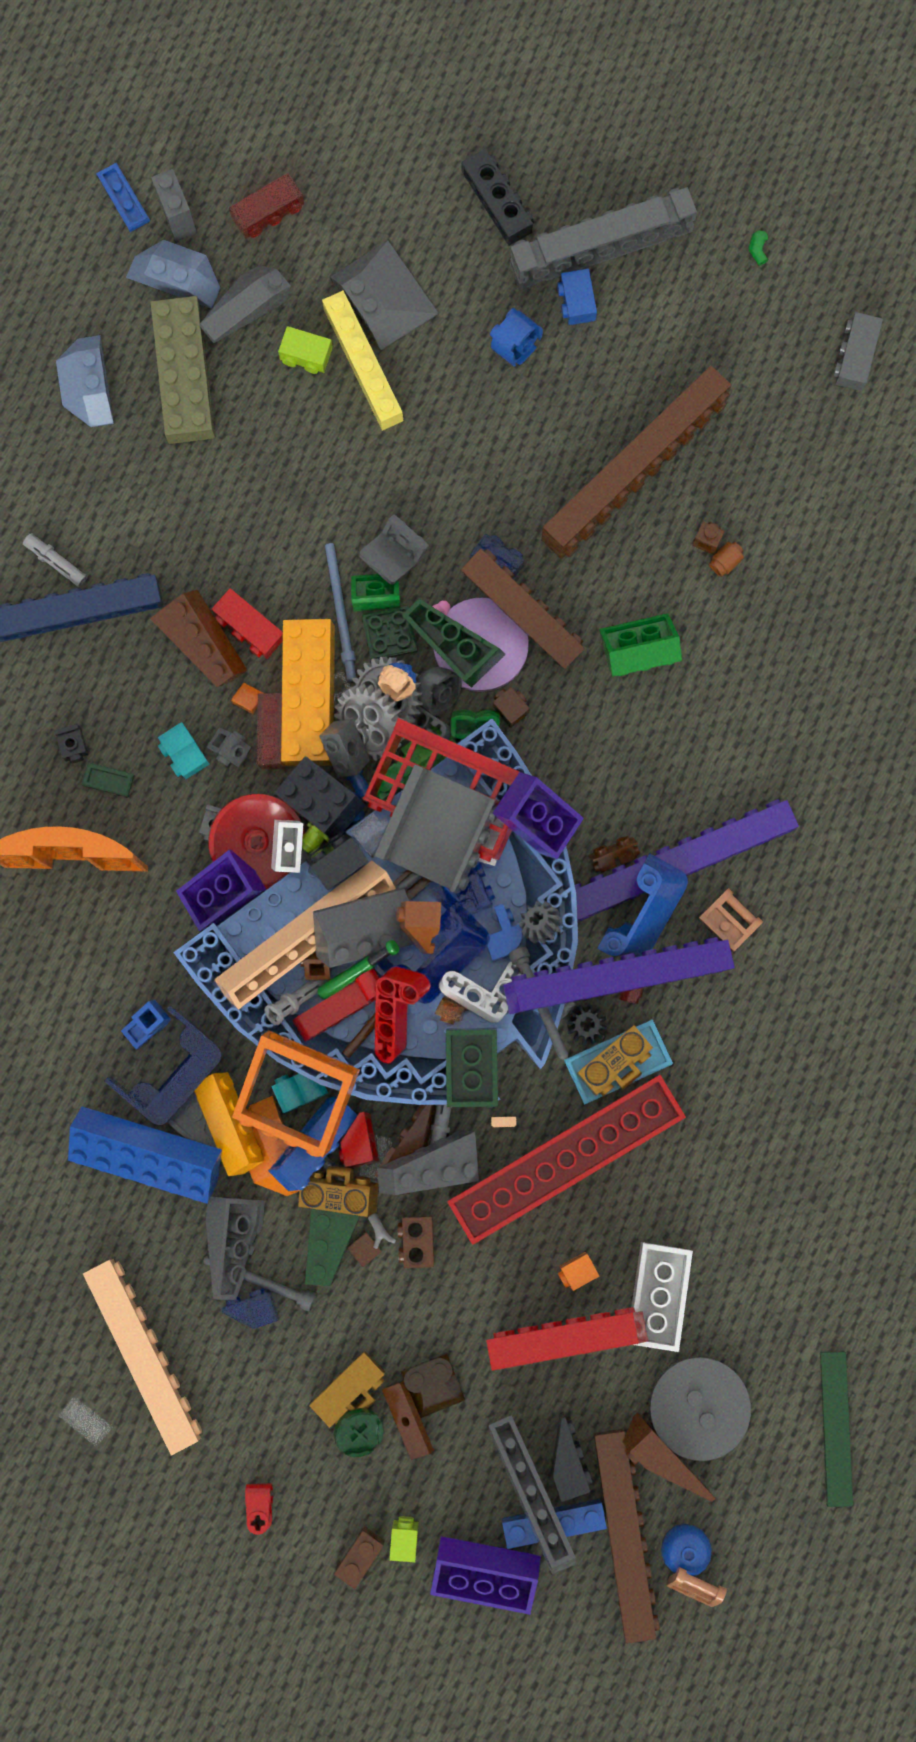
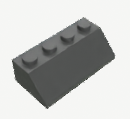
[313,888,414,968]

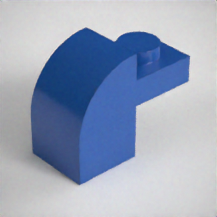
[484,904,523,962]
[121,1000,171,1049]

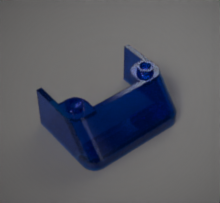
[374,886,490,1004]
[104,1006,222,1125]

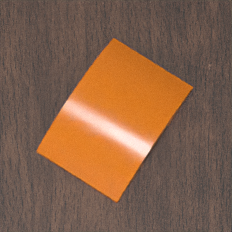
[0,827,148,871]

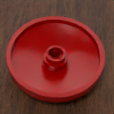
[208,794,305,890]

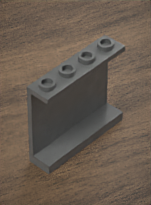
[374,765,500,893]

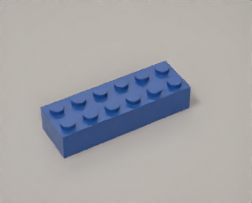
[68,1107,222,1204]

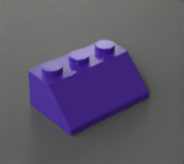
[176,850,266,932]

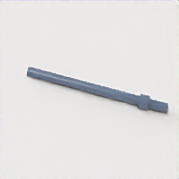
[325,543,356,682]

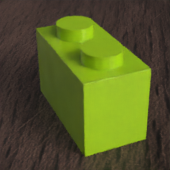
[278,326,333,374]
[390,1516,419,1562]

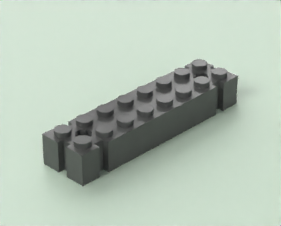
[510,187,697,290]

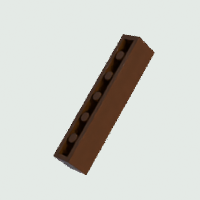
[460,549,585,669]

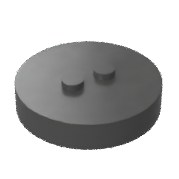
[649,1356,751,1461]

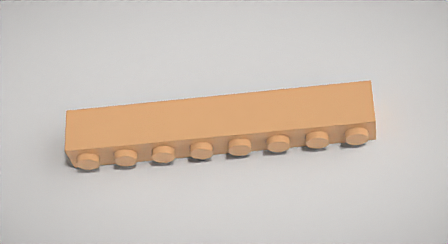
[214,860,396,1010]
[83,1259,202,1456]

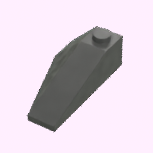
[199,265,291,343]
[206,1196,265,1300]

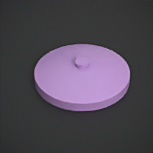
[434,598,528,692]

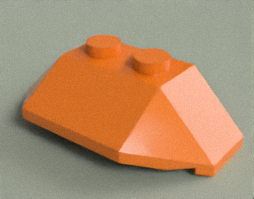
[248,1096,300,1196]

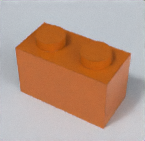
[558,1252,599,1291]

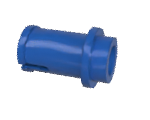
[346,770,369,798]

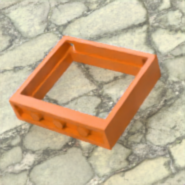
[232,1030,360,1157]

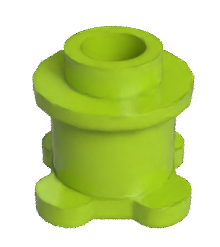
[302,822,329,853]

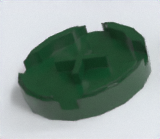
[334,1408,384,1457]

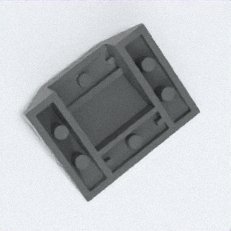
[330,240,439,350]

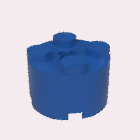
[490,308,543,366]

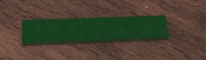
[820,1351,853,1507]

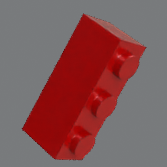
[211,588,283,659]

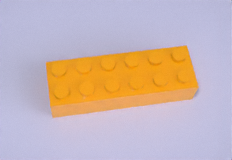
[281,619,335,766]

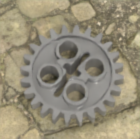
[349,657,423,723]
[334,684,404,761]

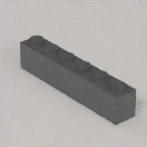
[489,1415,576,1575]

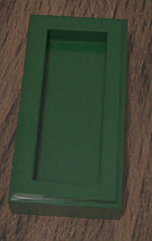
[81,762,135,797]

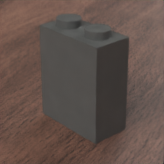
[151,169,197,242]

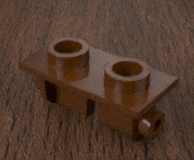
[588,836,640,873]

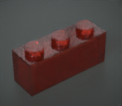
[229,173,304,239]
[257,693,285,769]

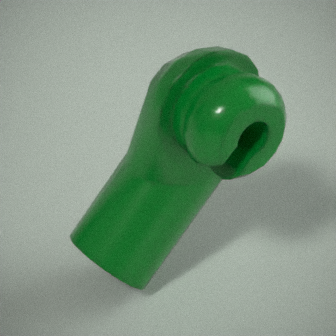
[748,230,769,266]

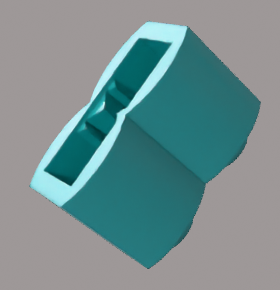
[157,722,210,780]
[271,1073,329,1114]

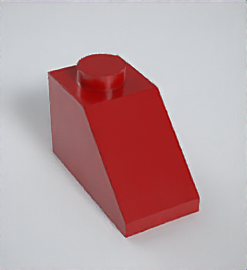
[339,1112,380,1168]

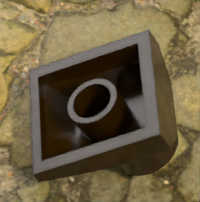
[401,1353,465,1418]

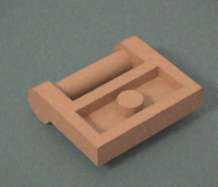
[698,888,763,952]
[666,1567,727,1607]

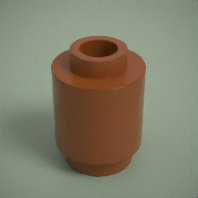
[709,542,744,577]

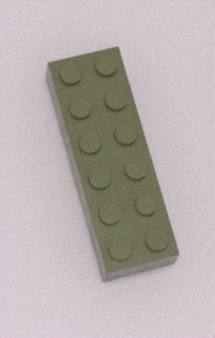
[150,296,215,444]

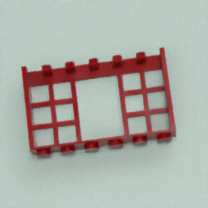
[363,718,519,862]

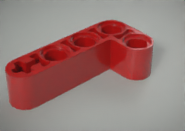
[375,967,430,1063]
[292,969,380,1042]

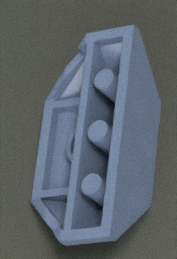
[126,240,220,309]
[56,335,114,427]

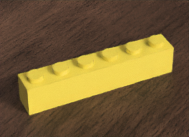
[322,291,403,431]

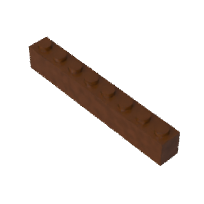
[594,1429,660,1644]

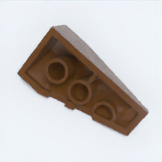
[374,1105,436,1194]

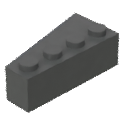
[377,1130,479,1195]

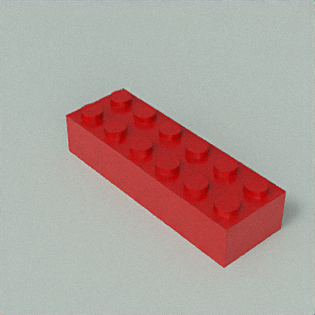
[486,1307,648,1371]

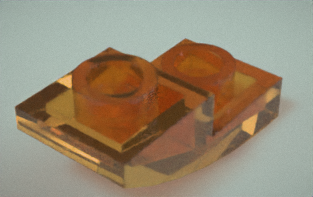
[435,995,468,1025]

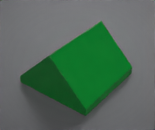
[351,574,401,612]

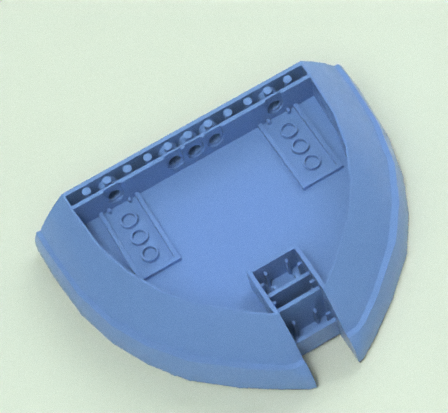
[173,719,578,1105]

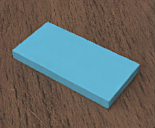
[564,1019,673,1105]

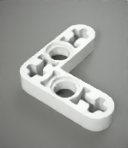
[439,962,522,1023]

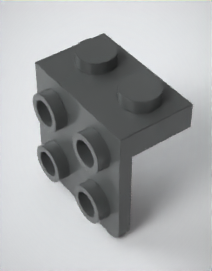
[359,514,429,585]

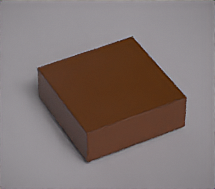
[348,1232,382,1267]

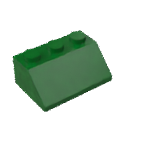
[599,613,682,677]

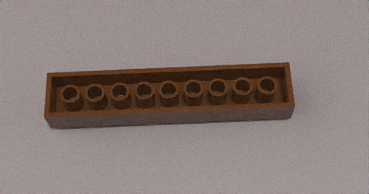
[541,365,731,560]

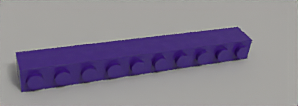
[575,799,799,922]
[503,937,735,1014]

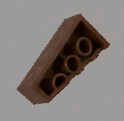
[150,590,248,687]

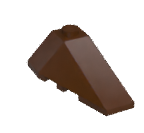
[623,1412,716,1502]

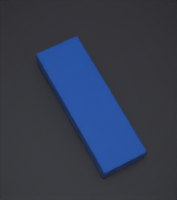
[96,163,150,232]

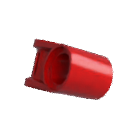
[245,1483,273,1535]

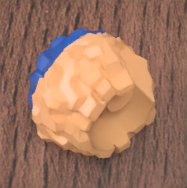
[378,662,417,702]

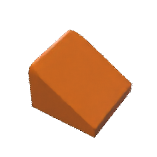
[231,683,265,714]

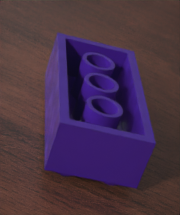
[430,1536,541,1614]

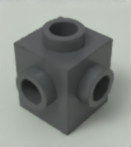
[207,727,251,767]

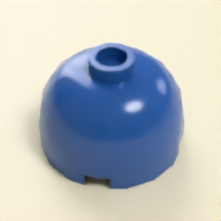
[661,1524,712,1576]

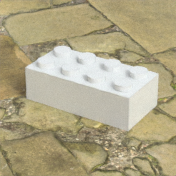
[631,1242,693,1352]

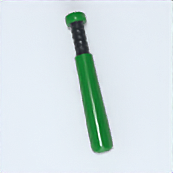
[317,940,399,1000]

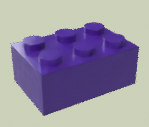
[492,772,584,859]

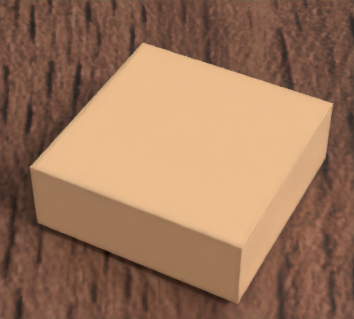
[491,1117,516,1127]

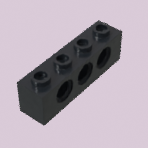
[461,149,534,246]

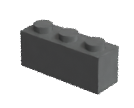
[833,312,883,391]

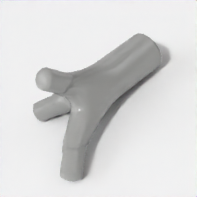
[368,1213,396,1249]

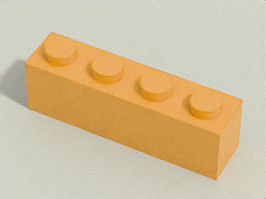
[193,1072,264,1176]

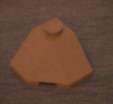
[396,901,441,954]

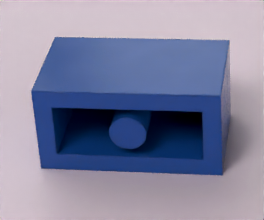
[557,269,597,325]

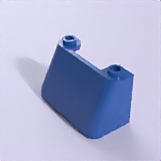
[597,853,688,957]

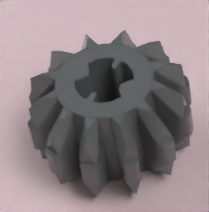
[519,901,563,944]

